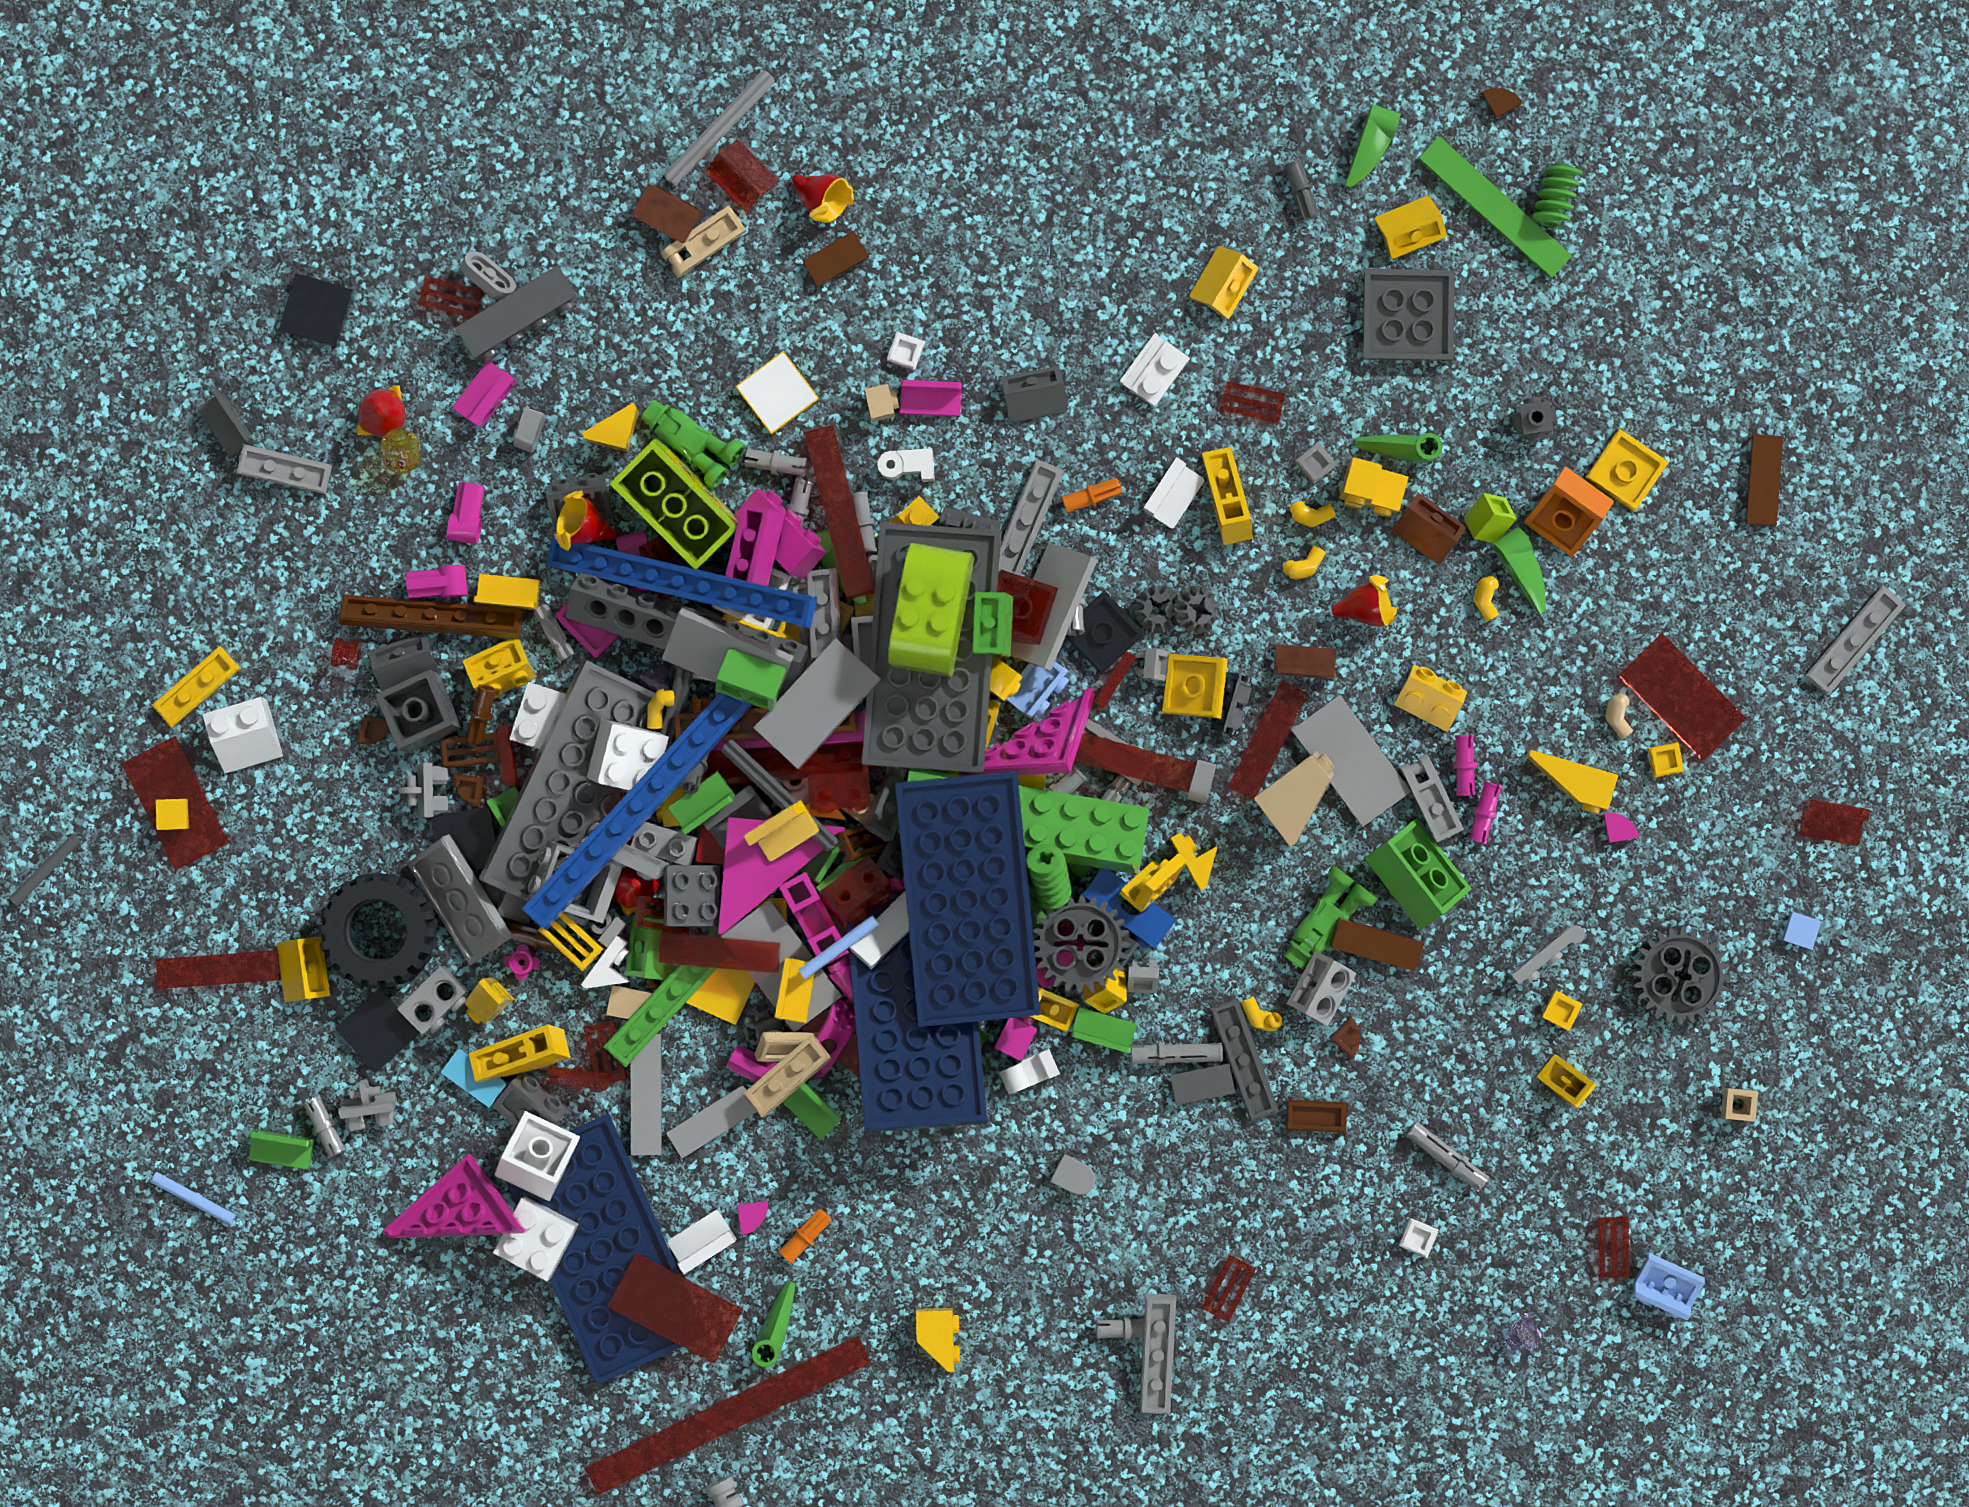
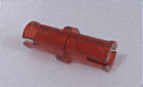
[546,1065,610,1091]

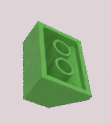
[1365,818,1471,930]

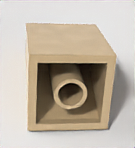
[1254,751,1335,847]

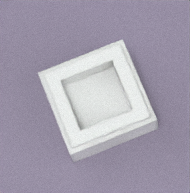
[887,331,925,371]
[1398,1218,1439,1258]

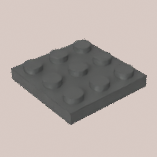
[1362,269,1455,361]

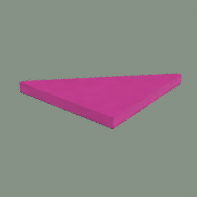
[958,688,1095,776]
[718,817,845,934]
[382,1154,526,1238]

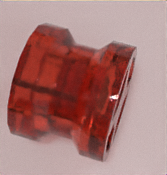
[331,637,361,670]

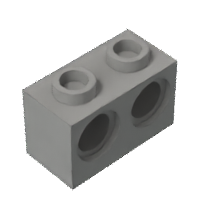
[631,822,699,865]
[1286,951,1357,1026]
[397,966,469,1035]

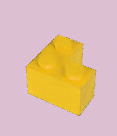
[1339,457,1409,517]

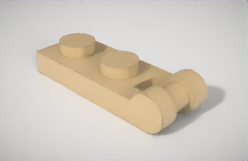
[660,205,747,278]

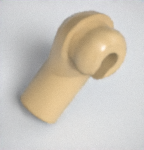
[1605,693,1633,740]

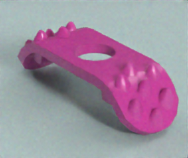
[809,1000,855,1080]

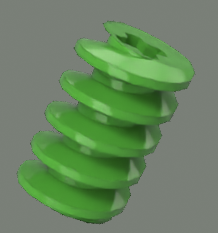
[1532,163,1583,230]
[1026,845,1071,909]

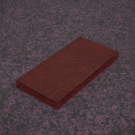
[1618,633,1747,761]
[121,736,231,870]
[608,1252,744,1364]

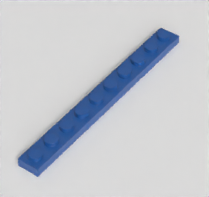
[546,536,818,628]
[522,693,752,931]

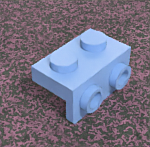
[1006,662,1069,719]
[1633,1253,1705,1320]

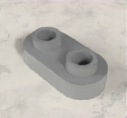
[460,251,516,300]

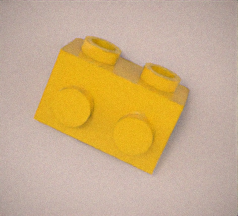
[1394,665,1467,732]

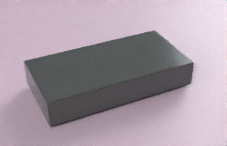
[1170,1063,1235,1105]

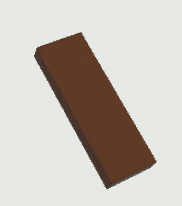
[1745,434,1783,527]
[1329,917,1424,971]

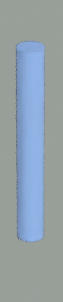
[798,916,879,979]
[151,1172,236,1225]

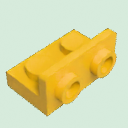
[463,638,537,699]
[1120,853,1187,912]

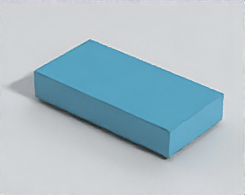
[441,1048,508,1108]

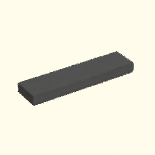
[1209,998,1279,1122]

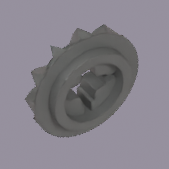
[1135,585,1178,633]
[1174,586,1220,634]

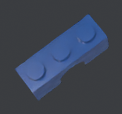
[1082,869,1176,950]

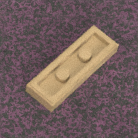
[743,1035,832,1117]

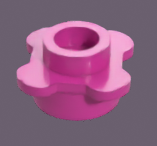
[504,944,540,980]

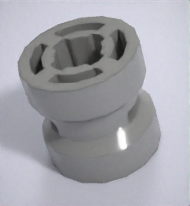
[704,1476,744,1507]

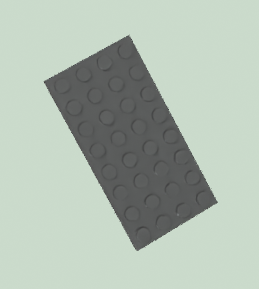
[862,523,1002,773]
[479,659,689,928]

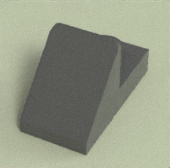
[480,881,531,925]

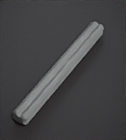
[664,70,775,186]

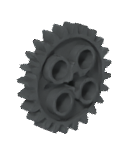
[1033,895,1131,994]
[1631,926,1731,1024]

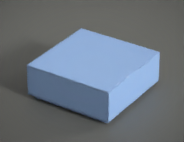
[1782,912,1821,950]

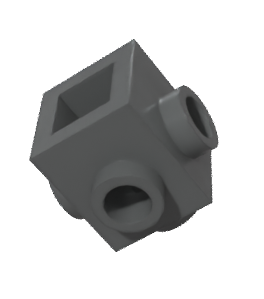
[1512,397,1557,442]

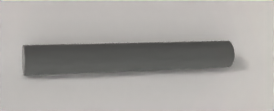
[9,833,81,906]

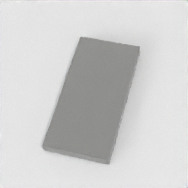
[1010,543,1097,671]
[662,608,794,698]
[754,638,881,769]
[1291,695,1411,827]
[407,834,513,965]
[722,899,842,1032]

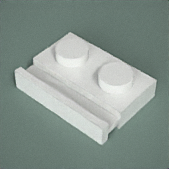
[1119,333,1190,408]

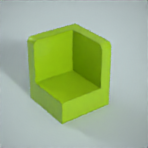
[1464,493,1517,543]

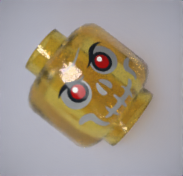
[380,428,422,474]

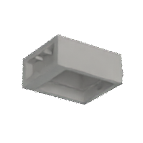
[528,840,622,923]

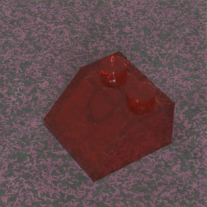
[997,570,1058,645]

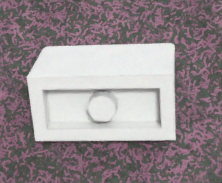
[1143,457,1204,529]
[667,1210,737,1274]

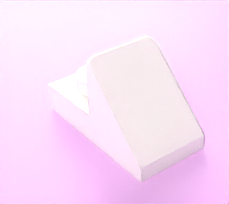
[581,936,630,988]

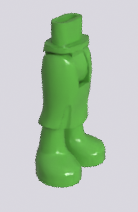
[641,399,745,490]
[1284,865,1378,970]

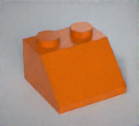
[1524,466,1614,557]

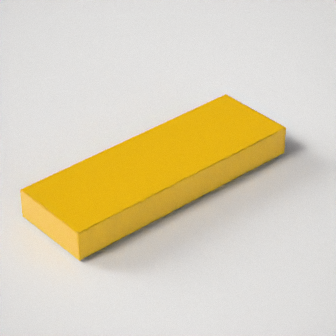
[152,646,241,728]

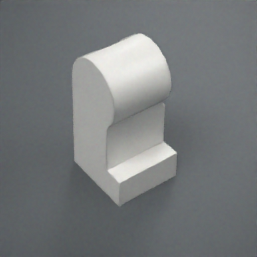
[878,448,935,482]
[999,1048,1060,1094]

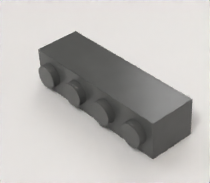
[455,265,579,362]

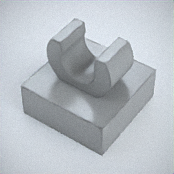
[1135,648,1170,681]
[590,913,628,948]
[1127,958,1159,993]

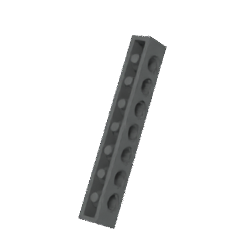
[565,573,809,689]

